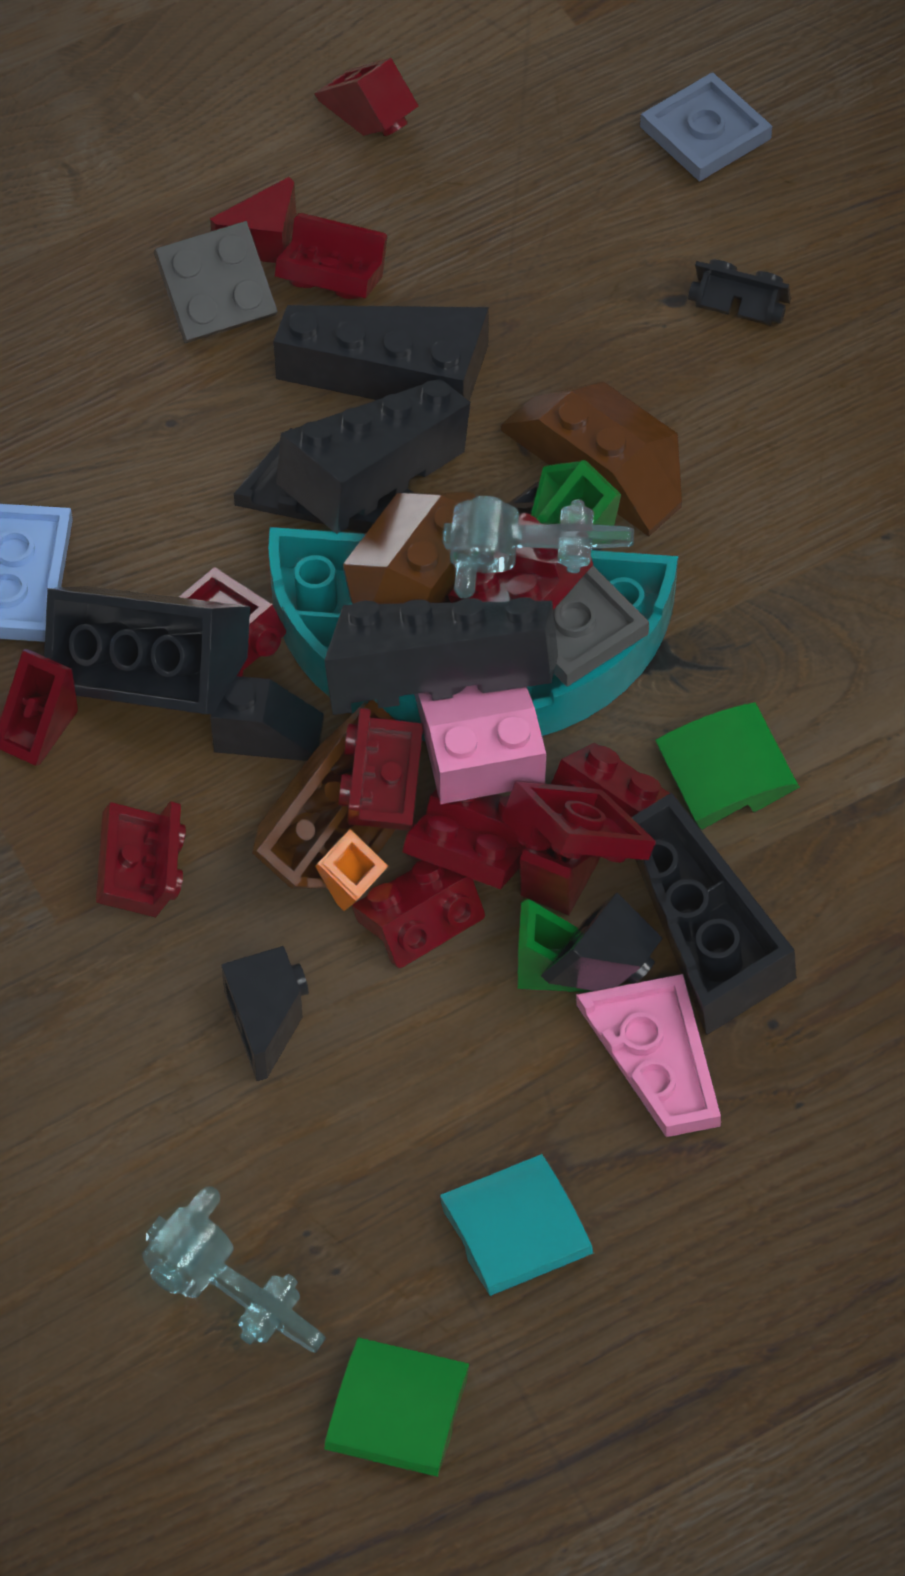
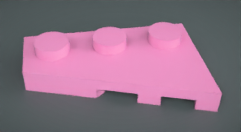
[576,974,721,1137]

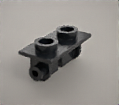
[688,259,791,326]

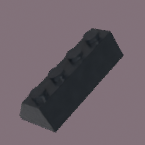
[44,586,250,714]

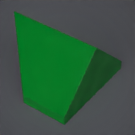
[531,460,621,550]
[518,897,593,992]

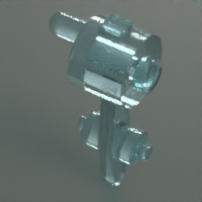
[443,496,635,598]
[142,1186,326,1353]

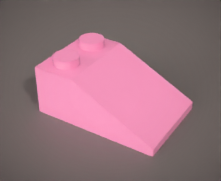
[414,685,546,804]

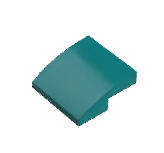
[440,1154,593,1296]

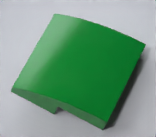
[655,702,800,830]
[324,1337,469,1477]

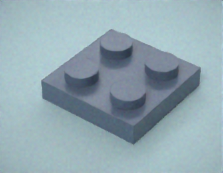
[640,72,772,182]

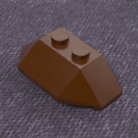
[501,381,682,537]
[343,491,512,604]
[252,700,396,889]

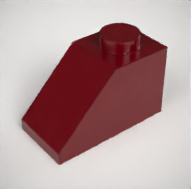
[314,58,419,137]

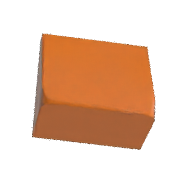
[315,829,388,911]

